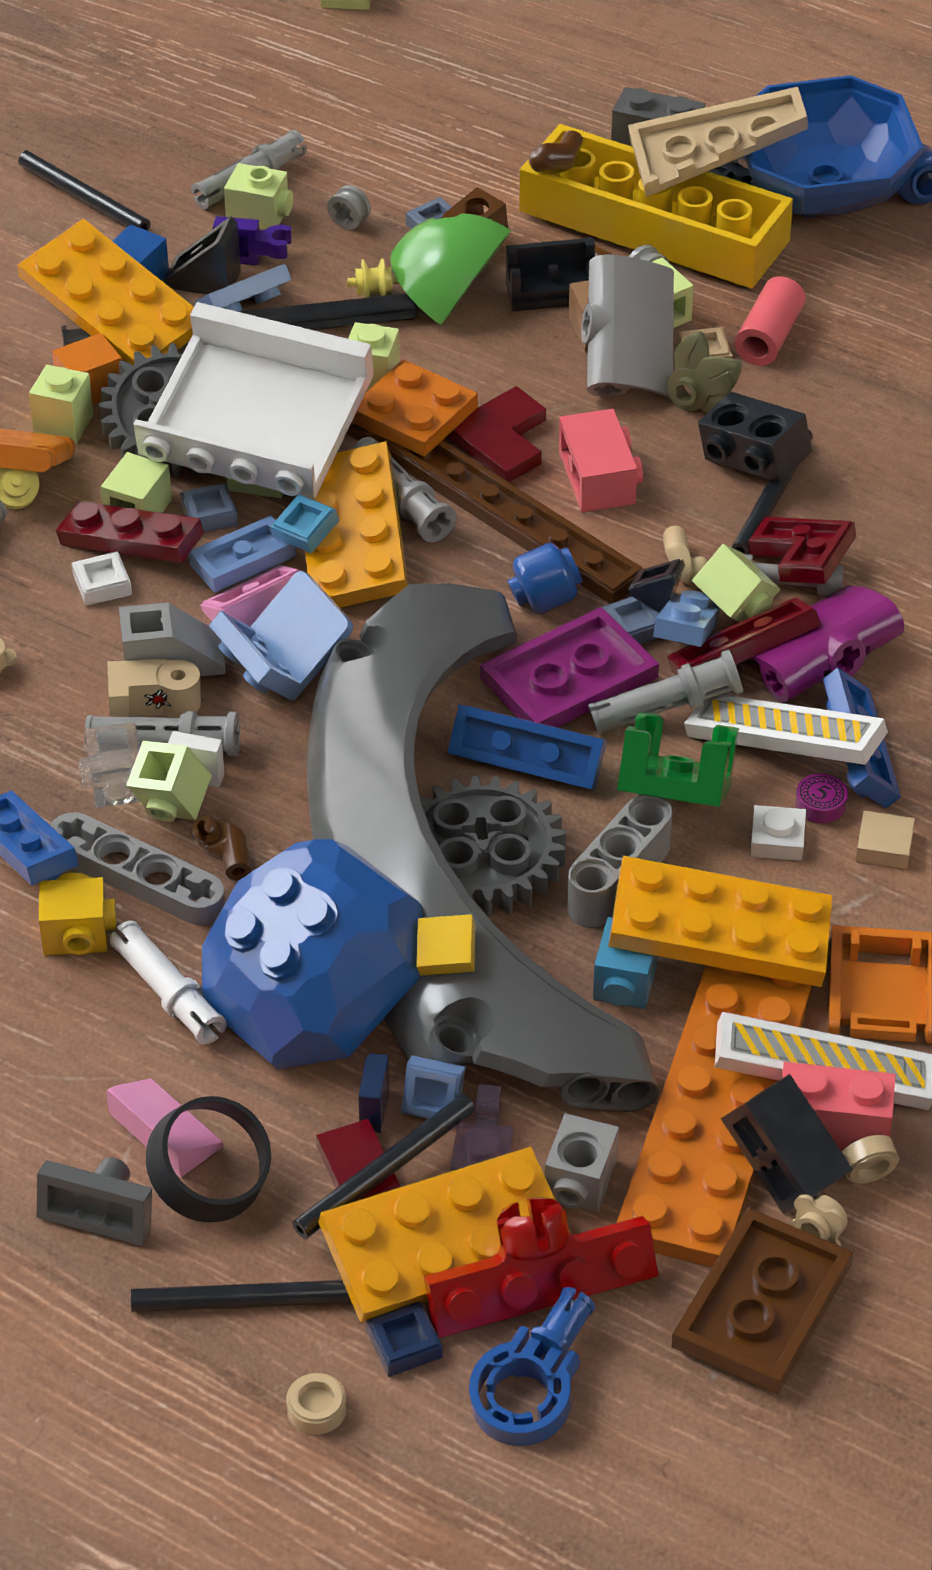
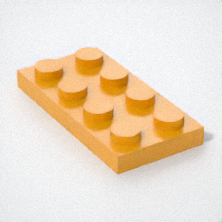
[17,218,194,365]
[305,441,408,608]
[608,856,833,987]
[318,1147,570,1323]

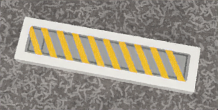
[684,695,888,765]
[715,1012,932,1110]

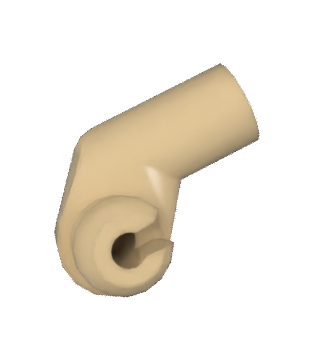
[663,525,707,585]

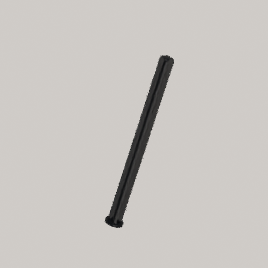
[61,293,418,346]

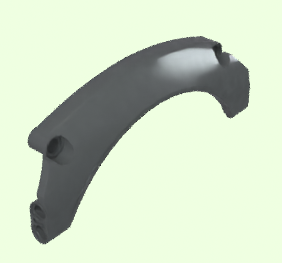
[307,583,659,1112]

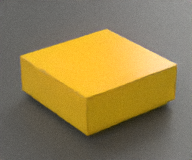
[416,914,476,976]

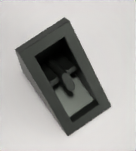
[163,216,241,295]

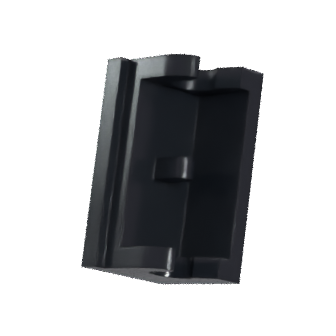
[506,237,595,312]
[721,1074,853,1214]

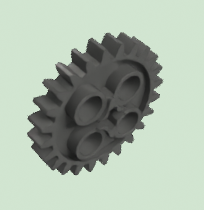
[99,343,198,479]
[419,775,566,917]

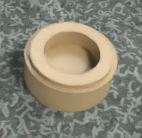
[842,1135,899,1184]
[286,1373,347,1435]

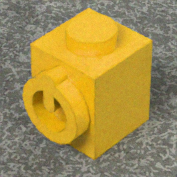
[39,872,117,956]

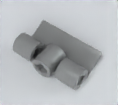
[581,254,674,398]

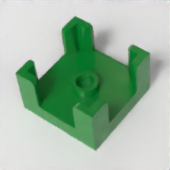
[617,712,739,807]

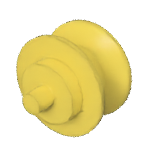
[347,258,399,298]
[0,468,39,510]

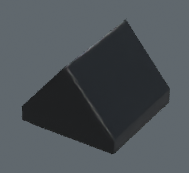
[628,559,686,613]

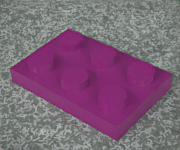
[480,607,659,727]

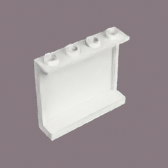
[133,302,374,500]

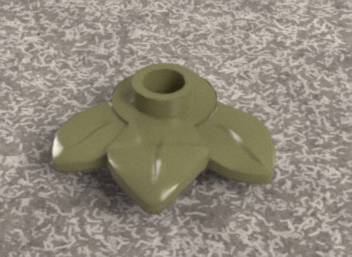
[667,331,742,413]

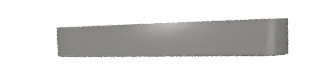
[50,812,225,925]

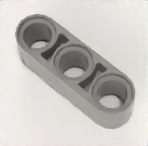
[568,795,672,927]

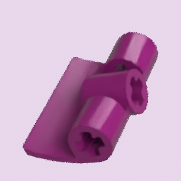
[749,585,904,703]

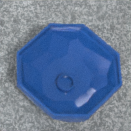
[744,75,923,217]
[202,839,423,1069]

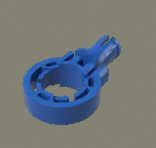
[469,1287,596,1446]

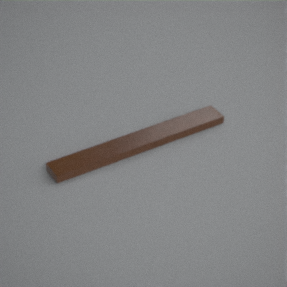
[346,423,644,604]

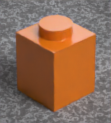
[52,333,122,405]

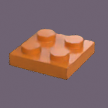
[351,359,478,457]

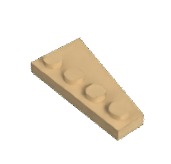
[628,87,808,197]

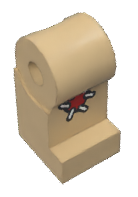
[107,659,201,718]

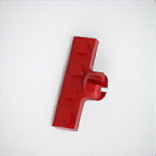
[423,1197,659,1338]

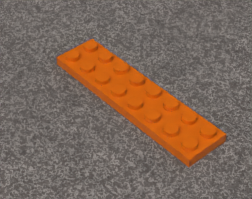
[617,923,831,1267]

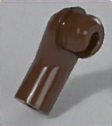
[529,130,583,173]
[192,815,251,881]

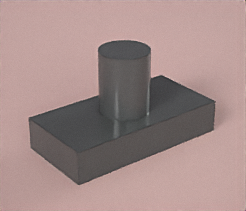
[36,1157,152,1246]

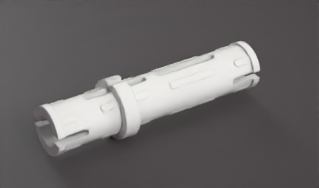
[110,921,227,1045]

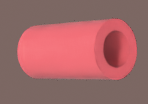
[734,276,806,366]

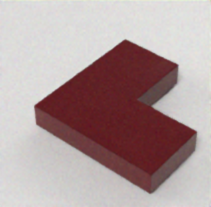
[447,386,546,482]
[749,517,856,584]

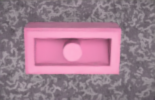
[200,565,300,626]
[106,1078,223,1178]

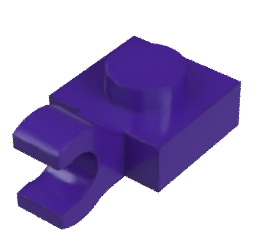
[213,216,292,265]

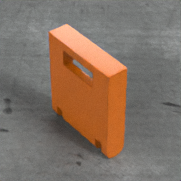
[0,429,75,472]
[827,925,932,1044]

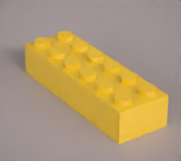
[519,124,793,289]

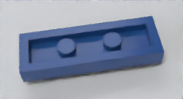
[823,668,901,808]
[447,704,608,790]
[0,790,79,886]

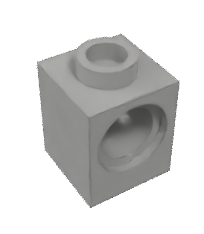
[545,1113,619,1213]

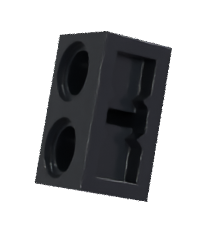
[698,391,812,483]

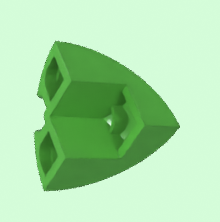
[390,214,511,325]

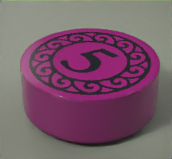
[795,774,848,823]

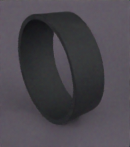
[146,1096,271,1223]

